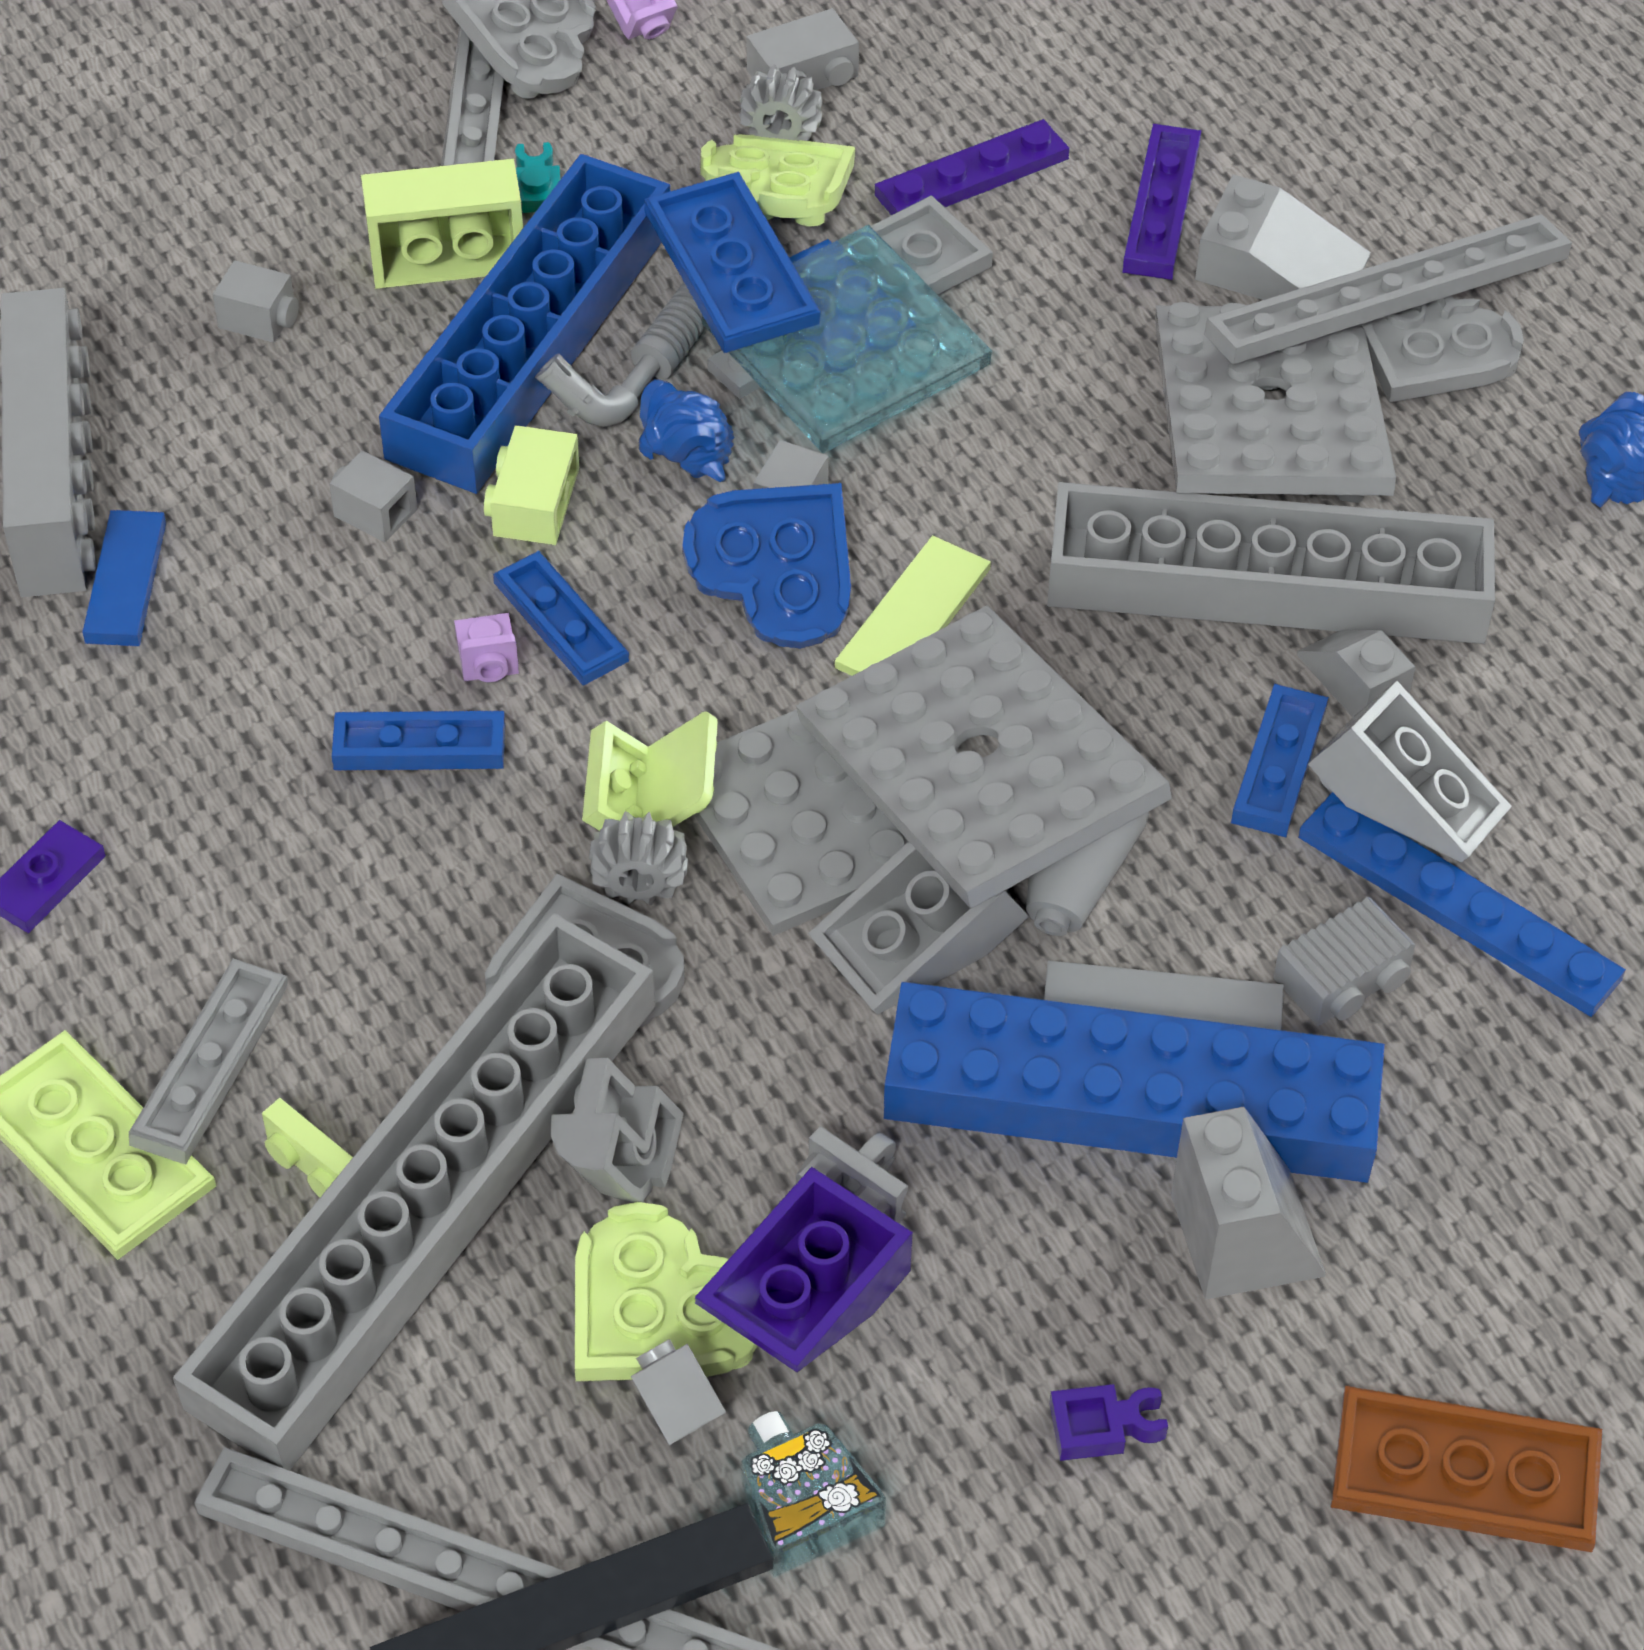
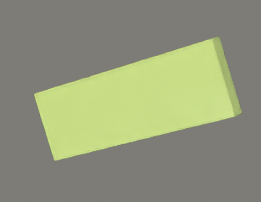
[835,535,991,676]

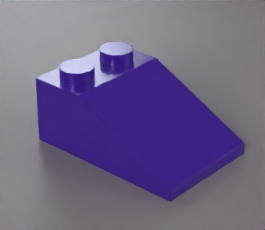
[695,1167,913,1372]

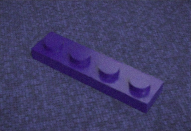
[875,119,1069,215]
[1122,124,1202,280]

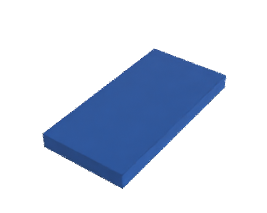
[644,171,821,353]

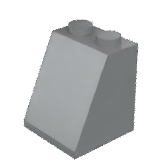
[1171,1107,1326,1300]

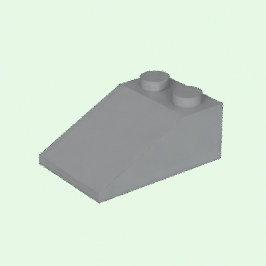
[1195,174,1371,300]
[1308,681,1512,862]
[808,842,1029,1015]

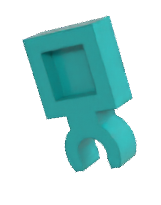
[515,142,561,213]

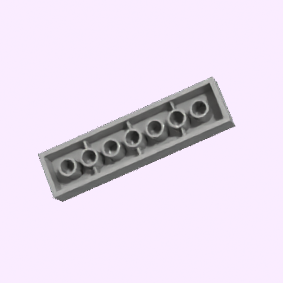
[1047,482,1495,644]

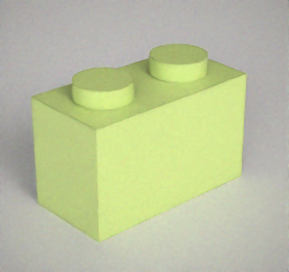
[484,425,579,545]

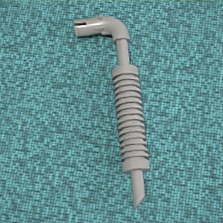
[535,282,708,427]

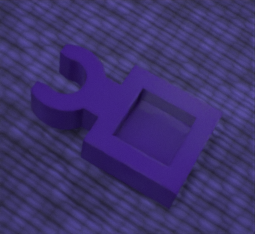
[1049,1384,1168,1461]

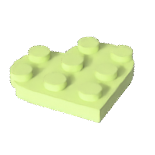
[700,134,855,226]
[575,1202,758,1381]

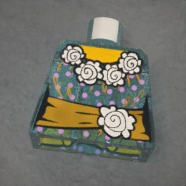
[741,1411,886,1577]

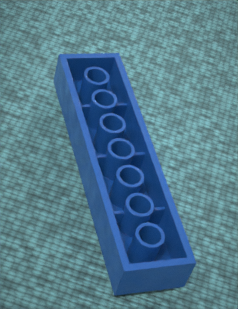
[379,154,670,494]
[884,982,1385,1183]

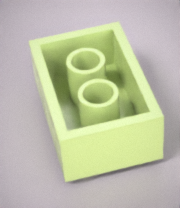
[361,158,523,289]

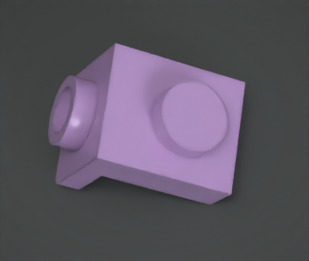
[607,0,678,40]

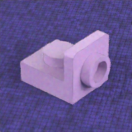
[454,613,519,682]

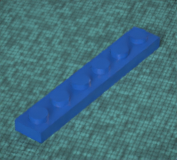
[1298,792,1626,1017]

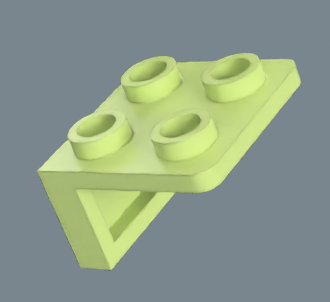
[582,711,718,831]

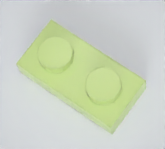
[262,1098,353,1197]

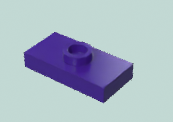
[0,820,106,933]

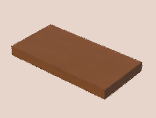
[1331,1386,1603,1552]

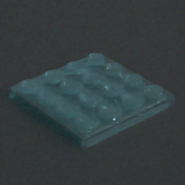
[702,224,992,454]

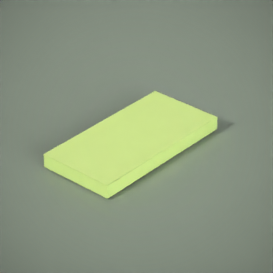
[0,1030,216,1260]

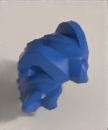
[638,379,735,482]
[1578,392,1644,508]

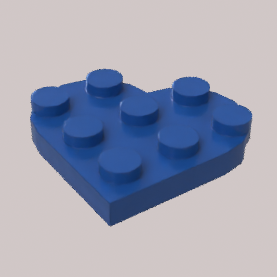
[682,483,851,649]

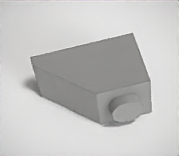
[1297,630,1415,718]

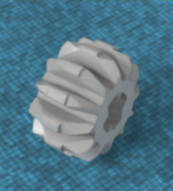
[740,64,823,141]
[589,811,688,906]

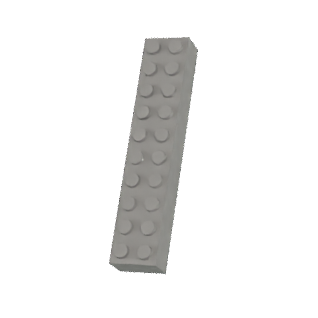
[173,913,655,1471]

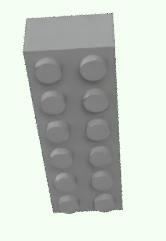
[1,288,96,597]

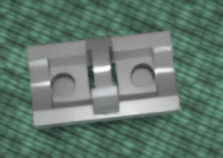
[796,1126,908,1223]

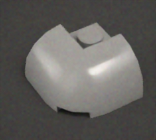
[551,1058,684,1203]

